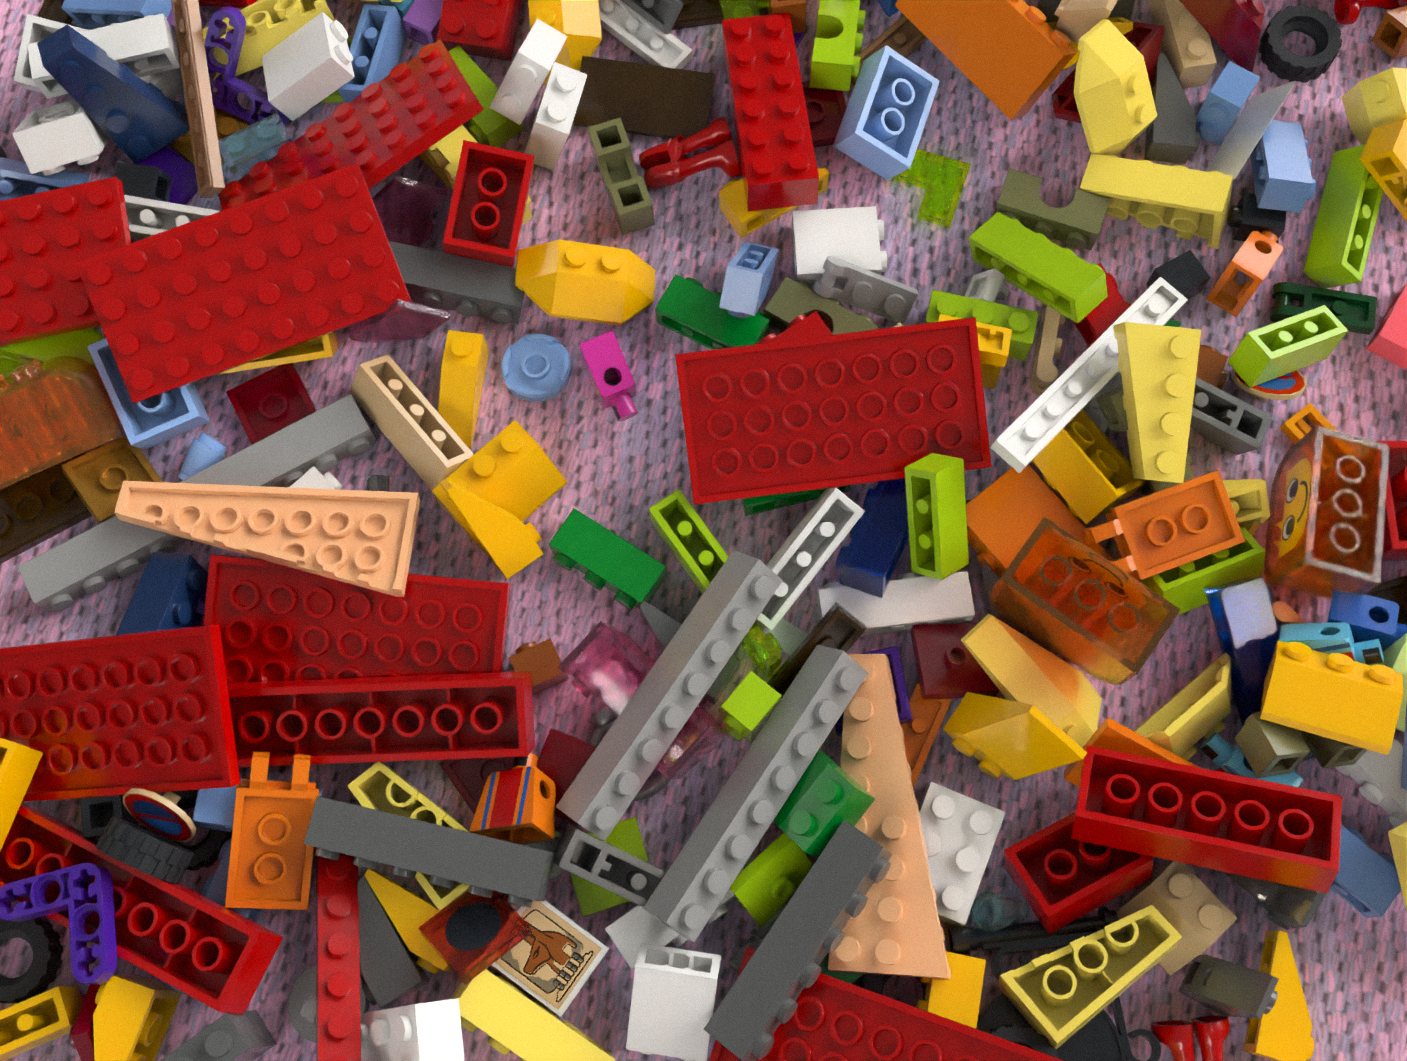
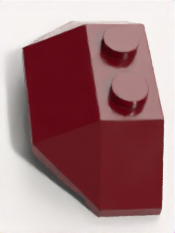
[1179,0,1265,72]
[1051,22,1164,123]

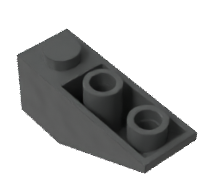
[1178,955,1279,1018]

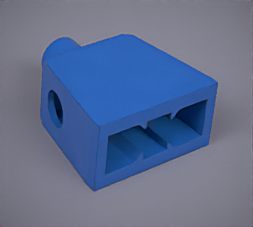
[1327,587,1407,652]

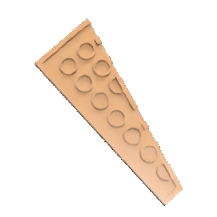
[114,481,420,597]
[828,654,951,979]

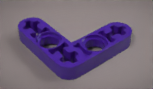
[204,6,292,133]
[0,863,117,985]

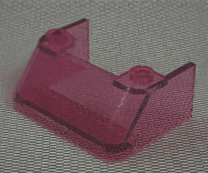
[348,175,450,343]
[557,621,729,779]

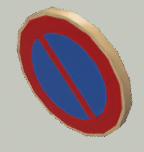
[1231,369,1307,403]
[123,788,196,842]

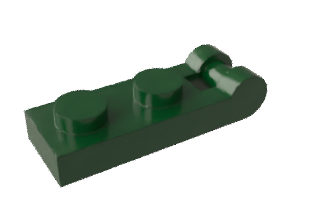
[1270,282,1377,335]

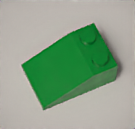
[774,749,875,858]

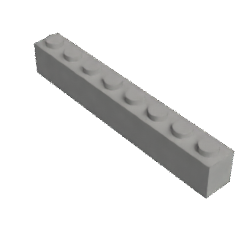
[556,550,783,842]
[643,645,868,943]

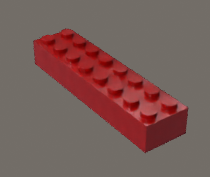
[227,671,535,767]
[0,804,283,1015]

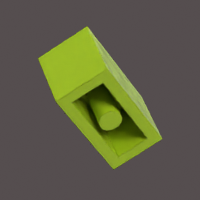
[721,671,782,743]

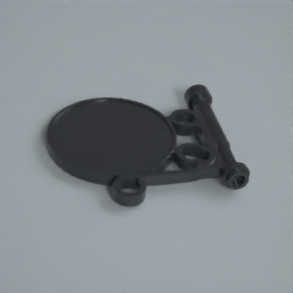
[948,907,1161,1061]

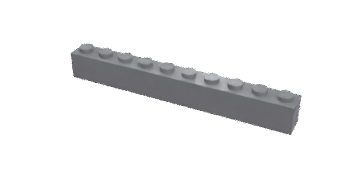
[17,394,377,613]

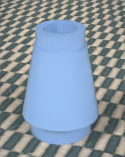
[178,432,228,480]

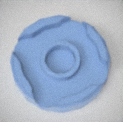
[501,333,572,402]

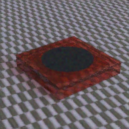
[418,891,532,985]

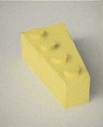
[347,762,472,913]

